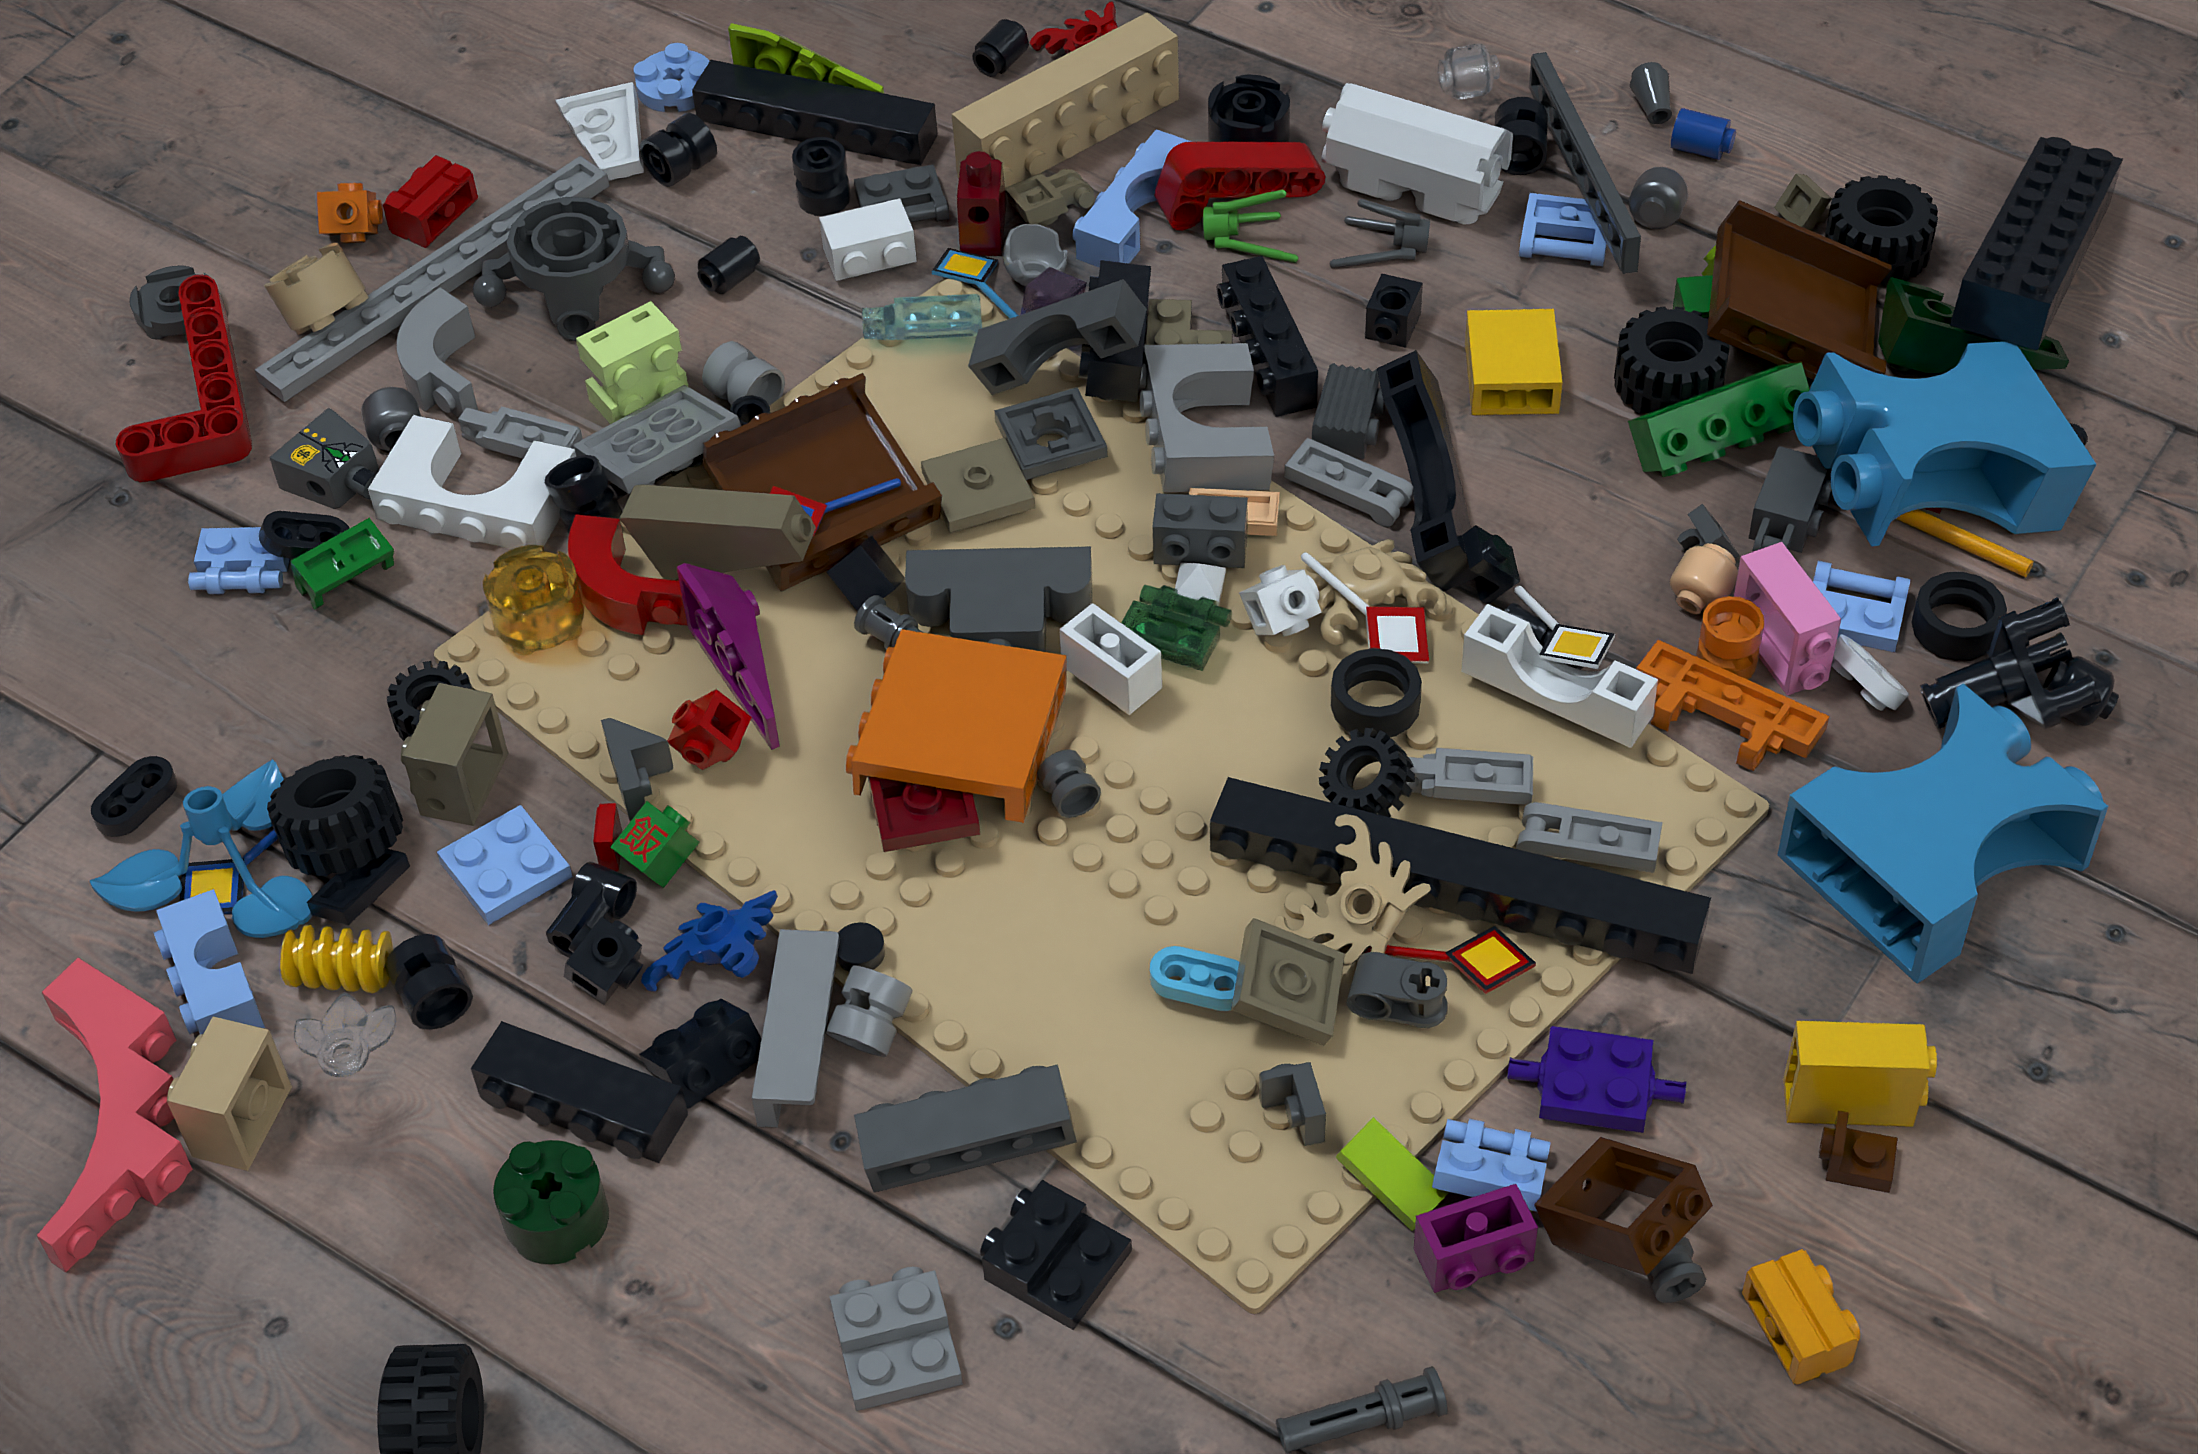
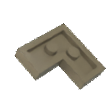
[1146,299,1233,345]

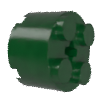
[493,1140,609,1265]

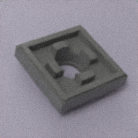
[994,387,1108,480]

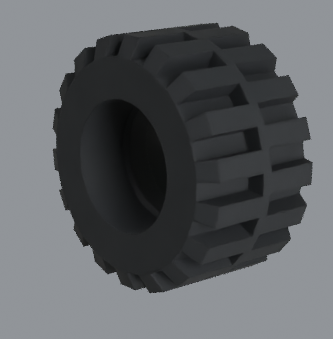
[1825,175,1938,285]
[1614,306,1730,414]
[267,755,403,876]
[377,1344,484,1454]

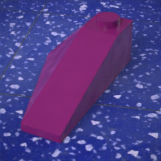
[676,563,780,750]

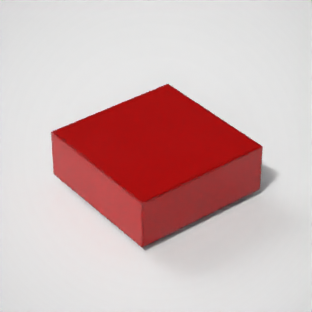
[593,803,623,871]

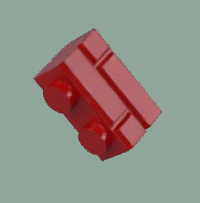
[382,155,478,248]

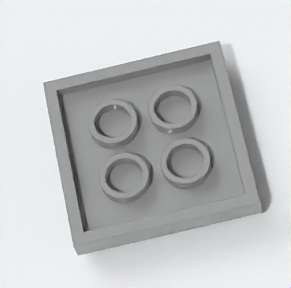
[573,385,741,494]

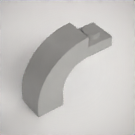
[396,287,478,417]

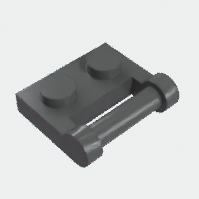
[854,164,949,222]

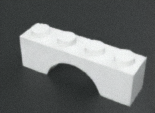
[1461,604,1658,748]

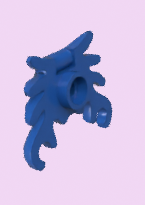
[641,890,778,992]

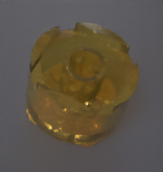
[483,545,584,656]

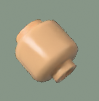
[1670,543,1738,614]

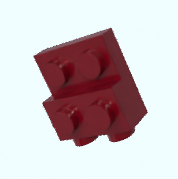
[868,776,980,852]

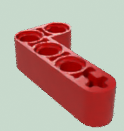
[1154,142,1326,231]

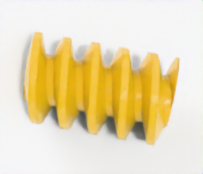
[280,925,393,994]

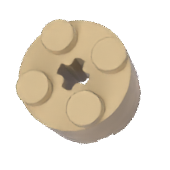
[264,243,368,335]

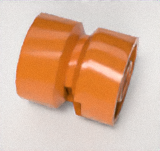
[1696,596,1764,679]

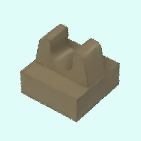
[1774,173,1832,231]

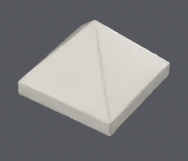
[1173,563,1226,606]

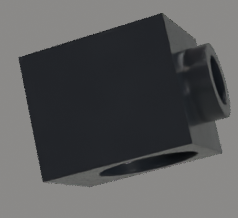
[1365,273,1423,348]

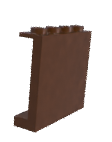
[1707,200,1892,380]
[703,373,942,592]

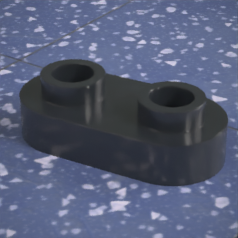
[259,511,350,558]
[91,756,177,837]

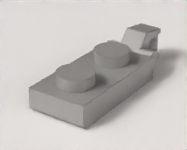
[458,406,583,459]
[1406,748,1533,805]

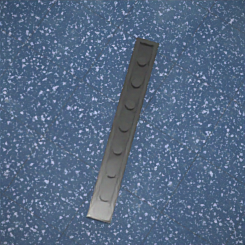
[1529,52,1641,274]

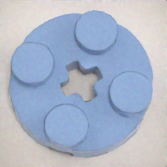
[634,43,709,112]

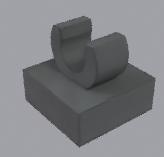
[1677,504,1740,558]

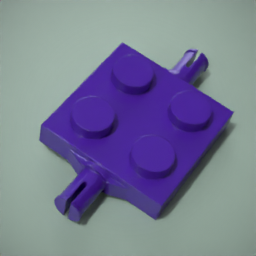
[1507,1026,1686,1133]

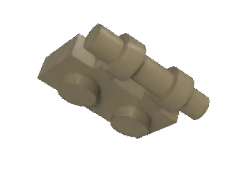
[1005,169,1095,226]

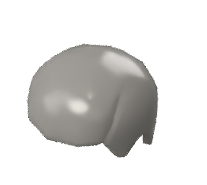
[1003,224,1067,288]

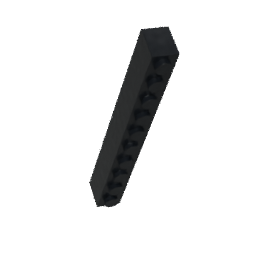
[1210,777,1711,974]

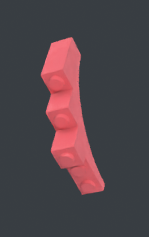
[37,958,193,1272]

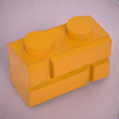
[1742,1249,1860,1385]

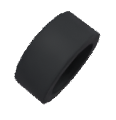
[1911,572,2007,660]
[1330,648,1422,737]

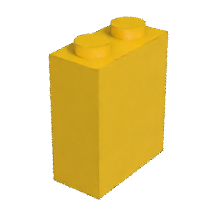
[1465,309,1563,415]
[1783,1021,1937,1127]

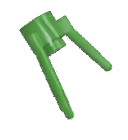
[1203,190,1299,263]

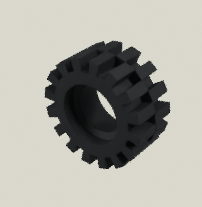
[387,661,472,741]
[1319,728,1415,817]

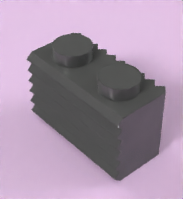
[1312,363,1386,459]

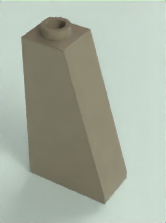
[619,484,816,580]

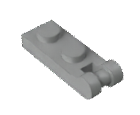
[1284,438,1414,527]
[1516,802,1662,873]

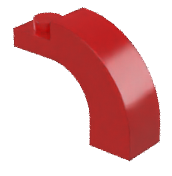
[568,514,688,635]

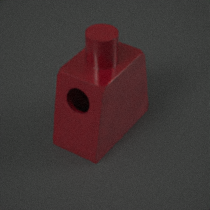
[957,151,1007,256]

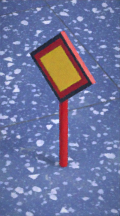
[1364,926,1536,994]

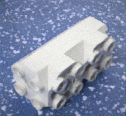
[1322,83,1513,225]

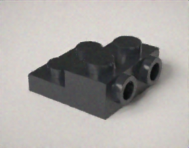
[980,1180,1132,1330]

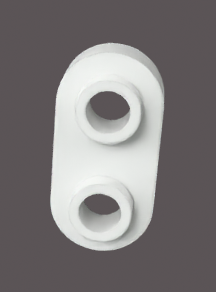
[1831,634,1909,711]

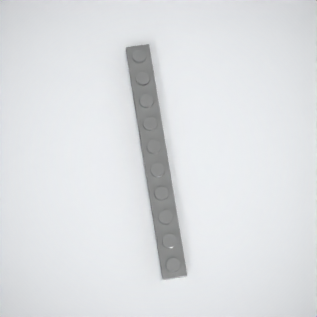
[255,156,609,402]

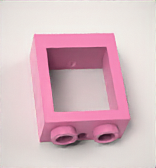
[1734,542,1841,696]

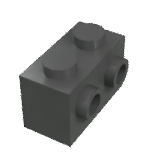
[1152,493,1248,568]

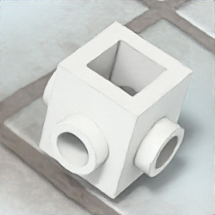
[1239,565,1321,636]

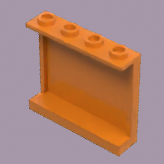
[846,629,1067,823]

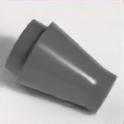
[1630,62,1672,124]

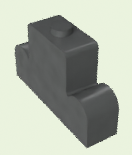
[905,546,1092,652]

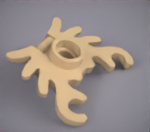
[1306,539,1446,646]
[1274,814,1431,966]

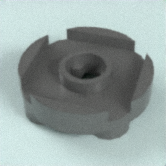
[130,265,209,340]

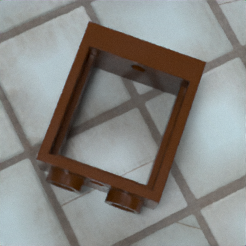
[1534,1137,1713,1276]

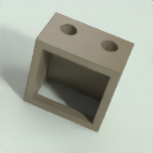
[401,683,509,826]

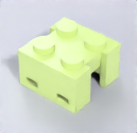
[576,301,688,424]

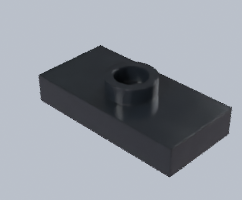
[307,848,410,926]

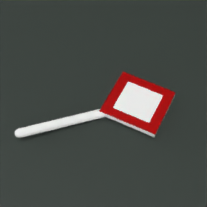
[1301,552,1429,664]

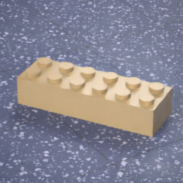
[952,12,1179,188]

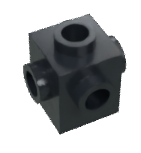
[563,916,643,1005]

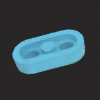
[1150,946,1239,1011]

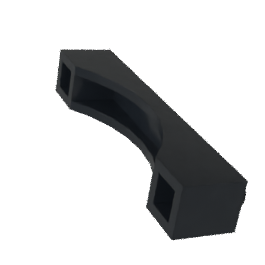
[1377,350,1480,592]

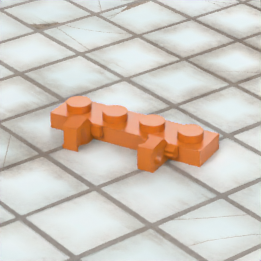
[1636,640,1830,771]

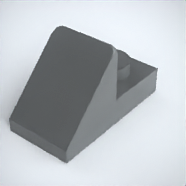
[601,718,673,821]

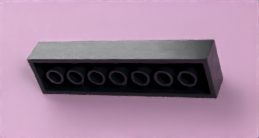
[1950,137,2123,351]

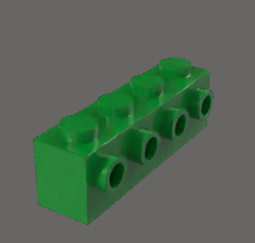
[1628,362,1810,477]

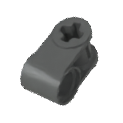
[1346,952,1448,1028]

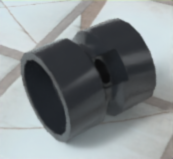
[1495,97,1548,175]
[639,112,717,187]
[792,137,851,216]
[544,455,623,534]
[385,934,473,1030]

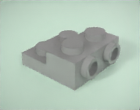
[829,1267,963,1411]

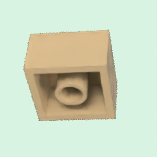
[167,1016,292,1171]

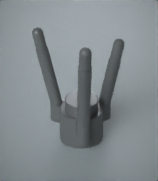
[1330,199,1430,268]

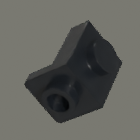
[1462,525,1520,604]

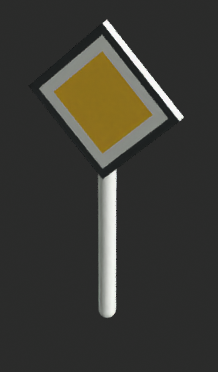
[1514,586,1615,669]

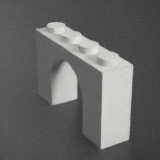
[368,415,576,555]

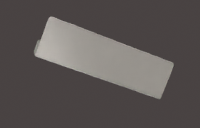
[752,929,840,1128]

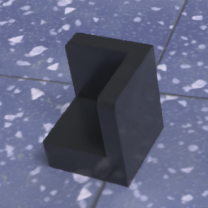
[827,535,905,612]

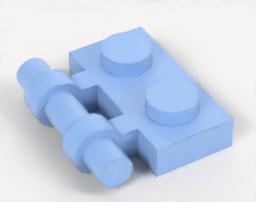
[188,527,290,594]
[1432,1118,1551,1212]

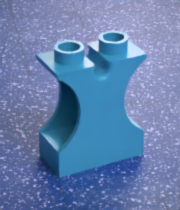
[1793,341,2097,546]
[1777,683,2108,984]

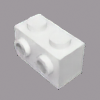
[819,198,917,281]
[1059,603,1162,715]

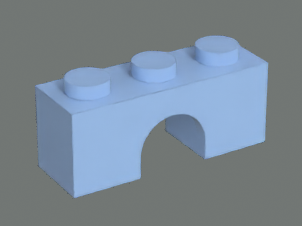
[154,889,265,1034]

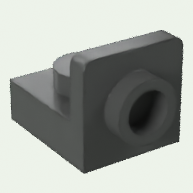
[1259,1062,1326,1146]

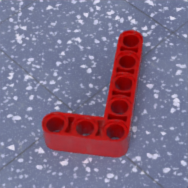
[115,274,252,482]

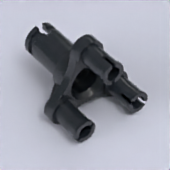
[1920,597,2101,729]

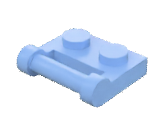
[1519,193,1607,267]
[1813,561,1911,652]

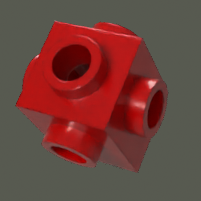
[667,689,752,770]

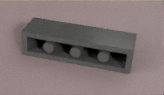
[854,1064,1077,1193]

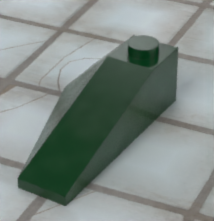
[1878,277,2069,373]

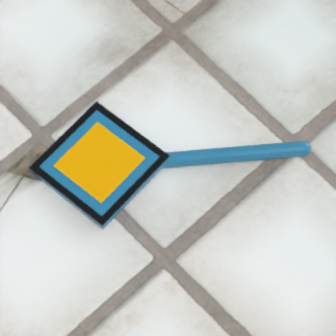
[932,248,1019,319]

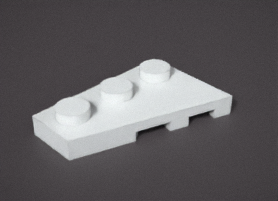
[556,82,644,181]

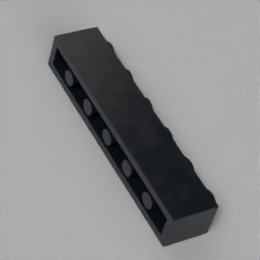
[692,60,938,166]

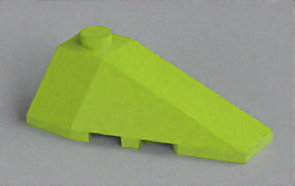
[728,23,884,93]

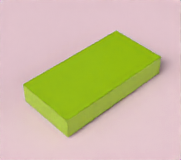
[1335,1117,1449,1231]

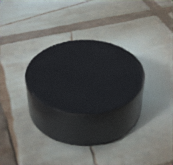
[837,922,885,972]

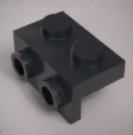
[639,998,762,1109]

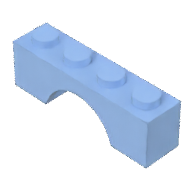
[1073,129,1192,268]

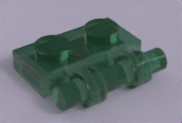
[1121,584,1232,671]

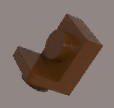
[1818,1110,1898,1193]

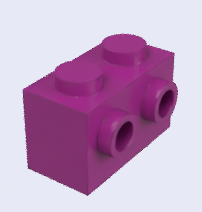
[1413,1184,1538,1293]

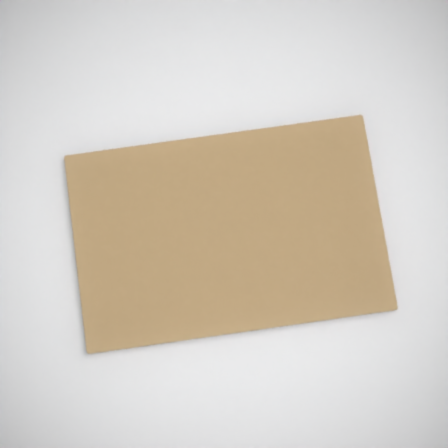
[434,277,1769,1314]

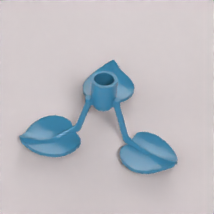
[90,759,312,938]

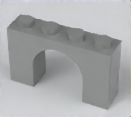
[1139,343,1274,492]

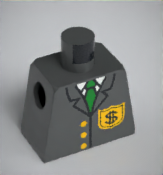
[269,408,379,509]

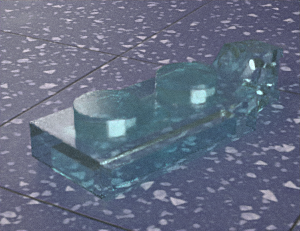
[862,294,982,340]

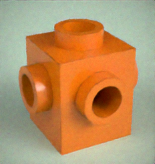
[317,183,383,243]

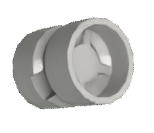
[702,341,785,405]
[826,965,913,1057]

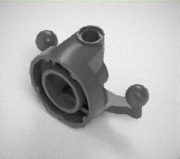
[473,197,675,341]

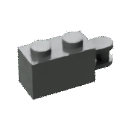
[1748,446,1832,553]

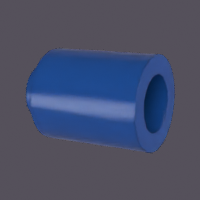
[1671,108,1736,160]

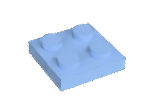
[437,805,573,925]

